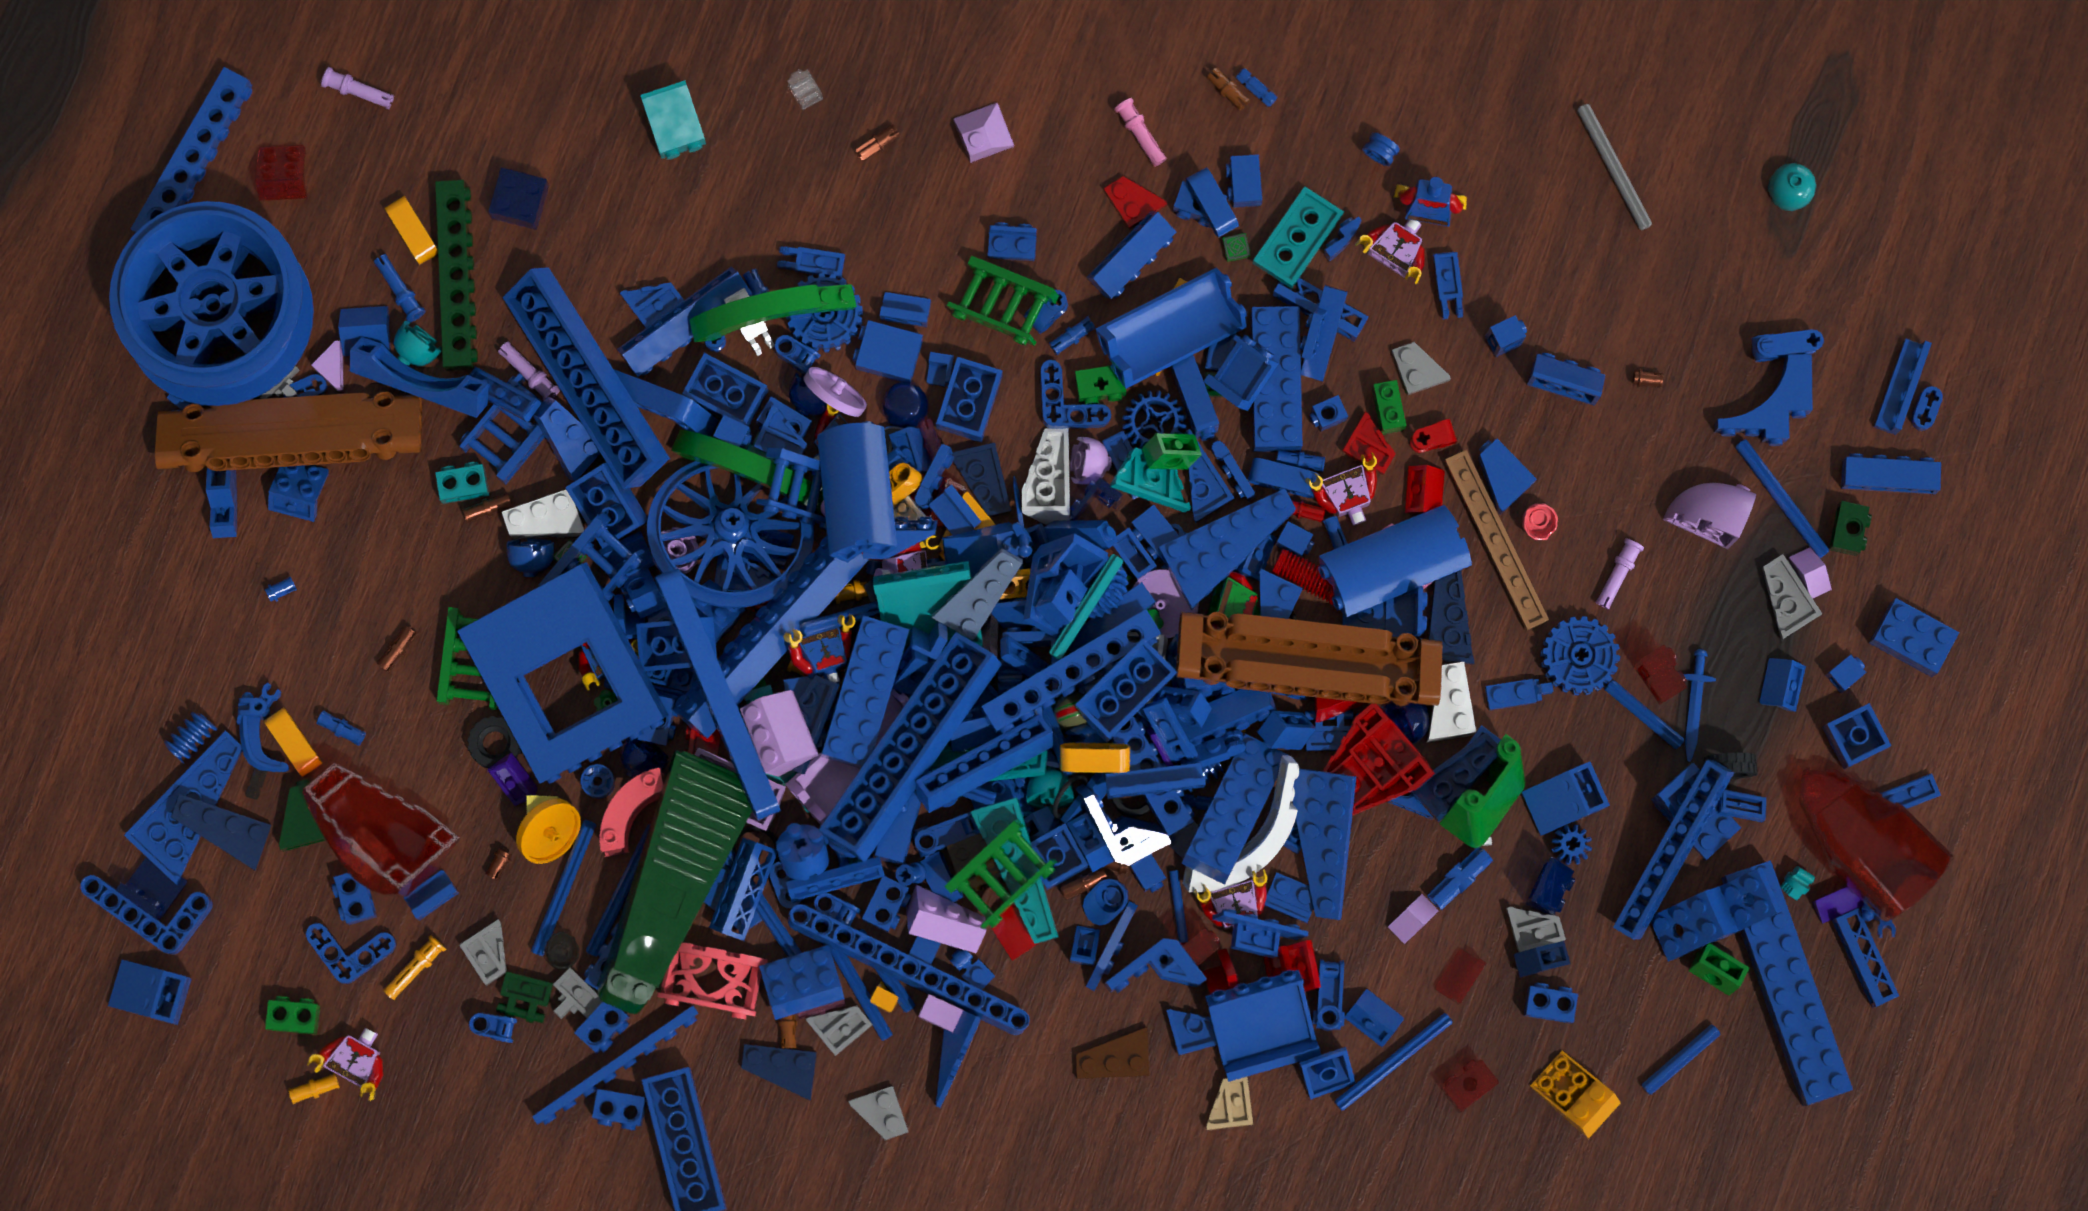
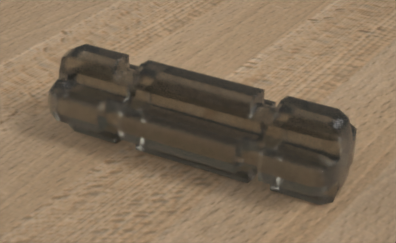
[245,753,272,800]

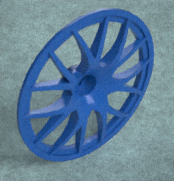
[647,461,814,608]

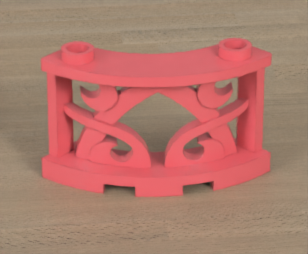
[600,768,665,857]
[657,942,768,1020]

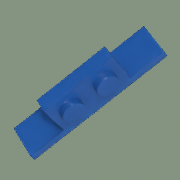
[1300,285,1348,382]
[1212,909,1309,958]

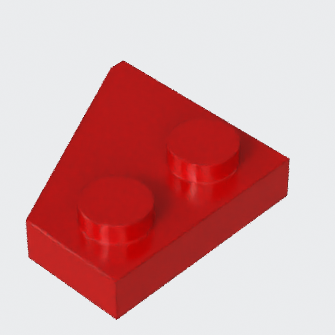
[1104,176,1167,229]
[1342,412,1396,475]

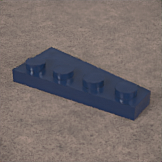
[1428,570,1475,665]
[1411,733,1498,823]
[171,794,271,871]

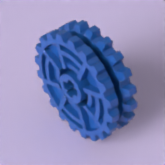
[786,273,863,353]
[1540,616,1620,696]

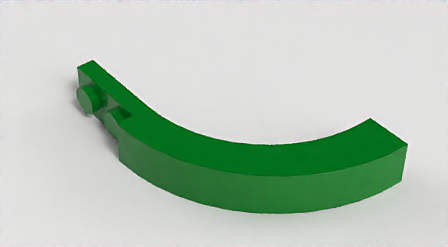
[690,284,857,342]
[671,429,824,515]

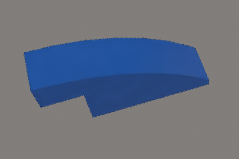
[206,468,237,538]
[1067,582,1156,654]

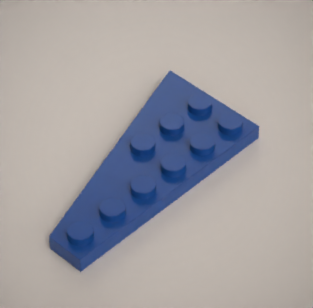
[1158,489,1296,611]
[1292,768,1356,920]

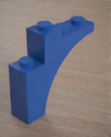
[1714,354,1813,446]

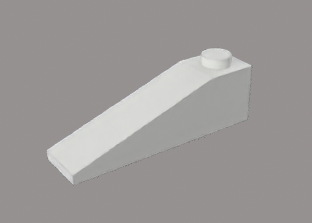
[1022,428,1070,525]

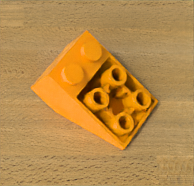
[1530,1051,1620,1139]

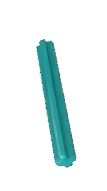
[1049,554,1123,660]

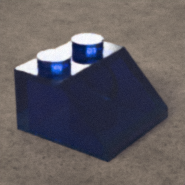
[1526,857,1575,915]

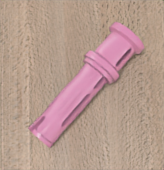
[1114,98,1167,167]

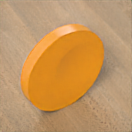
[516,799,581,864]

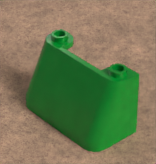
[1439,734,1525,848]

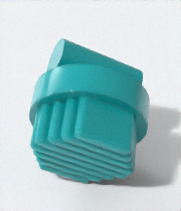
[1780,866,1815,900]

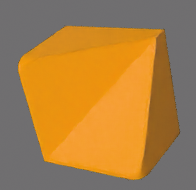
[870,981,899,1012]

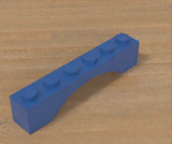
[350,337,489,418]

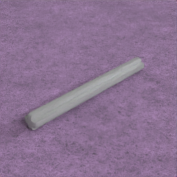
[1577,104,1652,230]

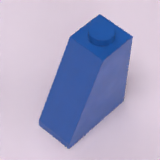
[1478,439,1537,515]
[1044,520,1118,551]

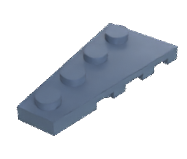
[932,548,1022,640]

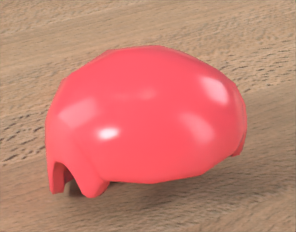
[1522,503,1558,540]

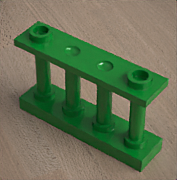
[947,256,1059,346]
[437,607,497,710]
[944,819,1057,929]

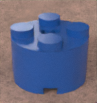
[776,823,829,880]

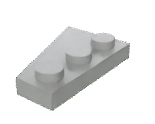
[1762,554,1822,640]

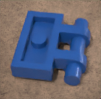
[1305,708,1353,751]

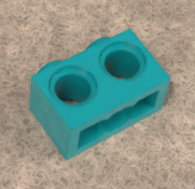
[435,462,490,504]

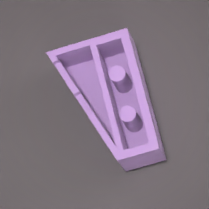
[906,885,987,953]

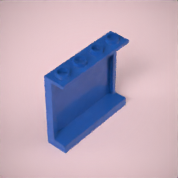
[1205,970,1321,1082]

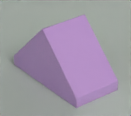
[312,341,344,392]
[1788,547,1832,599]
[1388,894,1439,944]
[919,995,963,1032]

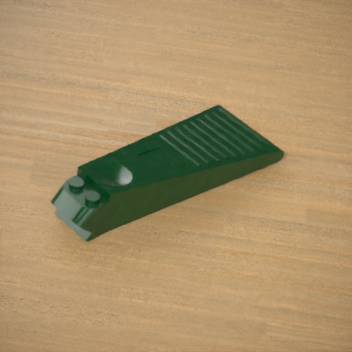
[596,750,752,1014]

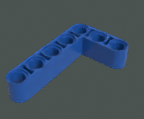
[614,370,719,437]
[80,875,213,955]

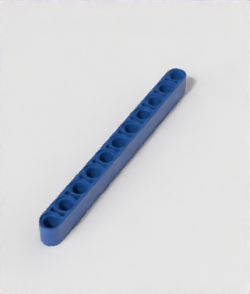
[654,568,780,821]
[787,904,1030,1035]

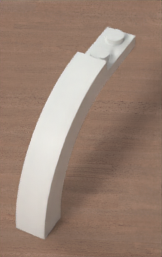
[1182,755,1299,892]

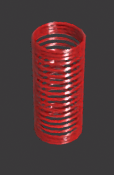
[1271,548,1334,606]

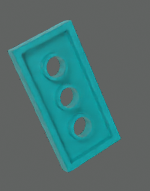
[1253,187,1344,289]

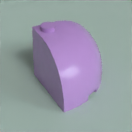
[1663,483,1756,549]

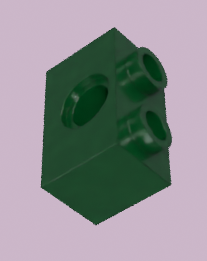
[1829,501,1872,556]

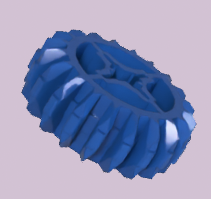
[1123,391,1186,449]
[1074,557,1129,619]

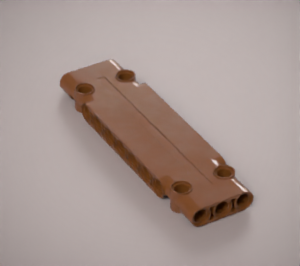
[155,391,422,472]
[1176,612,1442,706]

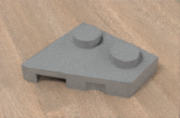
[1391,342,1451,395]
[1506,907,1566,953]
[460,919,507,986]
[806,1006,872,1056]
[849,1086,908,1140]

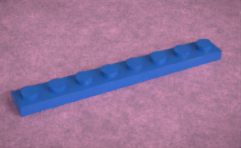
[532,1005,699,1125]

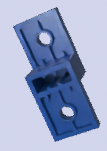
[1651,867,1782,962]

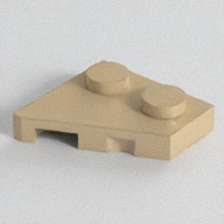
[1206,1077,1253,1130]

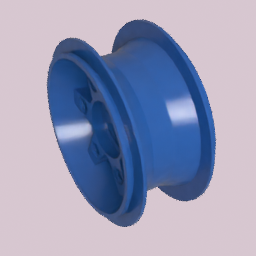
[109,201,314,406]

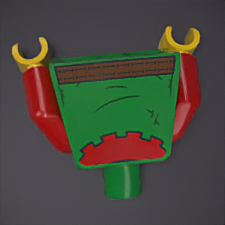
[1207,571,1261,629]

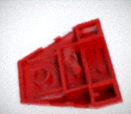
[1323,703,1435,816]

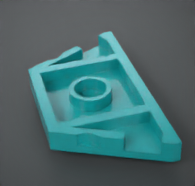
[1110,447,1191,513]

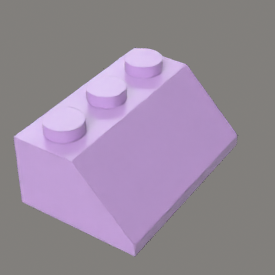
[740,690,818,777]

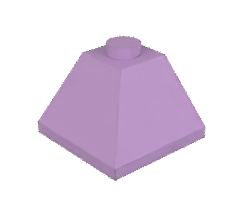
[954,103,1014,163]

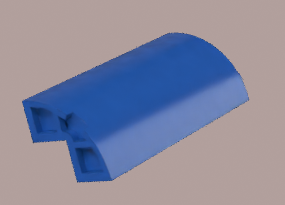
[1096,268,1247,389]
[817,421,897,562]
[1318,505,1472,617]

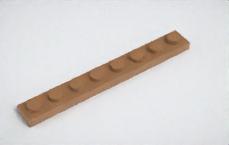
[1444,450,1549,631]

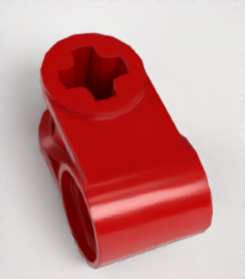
[1409,419,1458,453]

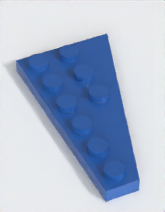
[124,731,242,885]

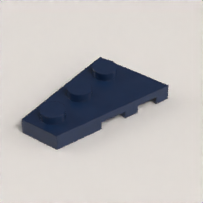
[952,442,1011,517]
[742,1044,817,1101]

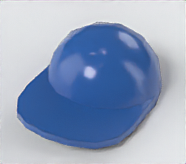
[1083,879,1128,925]

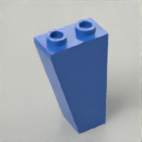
[1170,355,1220,441]

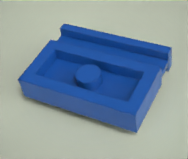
[1265,872,1314,924]

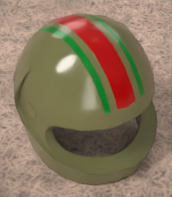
[1052,692,1087,732]

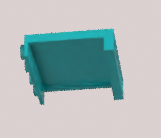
[873,561,983,656]

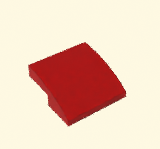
[991,903,1041,961]
[1263,940,1321,992]

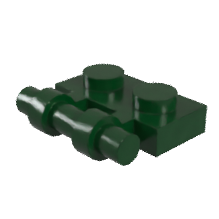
[496,972,553,1024]

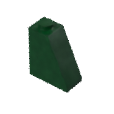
[279,779,330,852]

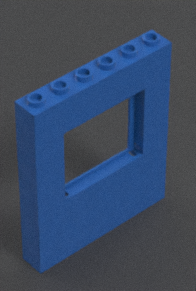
[457,562,669,784]

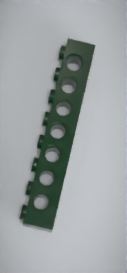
[435,180,478,371]

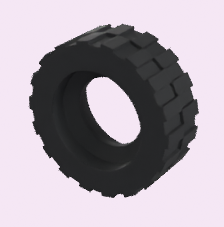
[468,716,521,768]
[1703,753,1758,779]

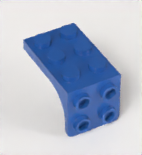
[1342,586,1427,639]

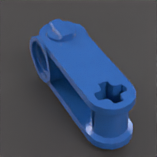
[1751,330,1824,362]
[912,812,980,859]
[1312,959,1345,1031]

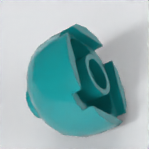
[1768,163,1816,211]
[394,321,442,366]
[1026,767,1074,809]

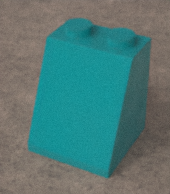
[640,80,706,160]

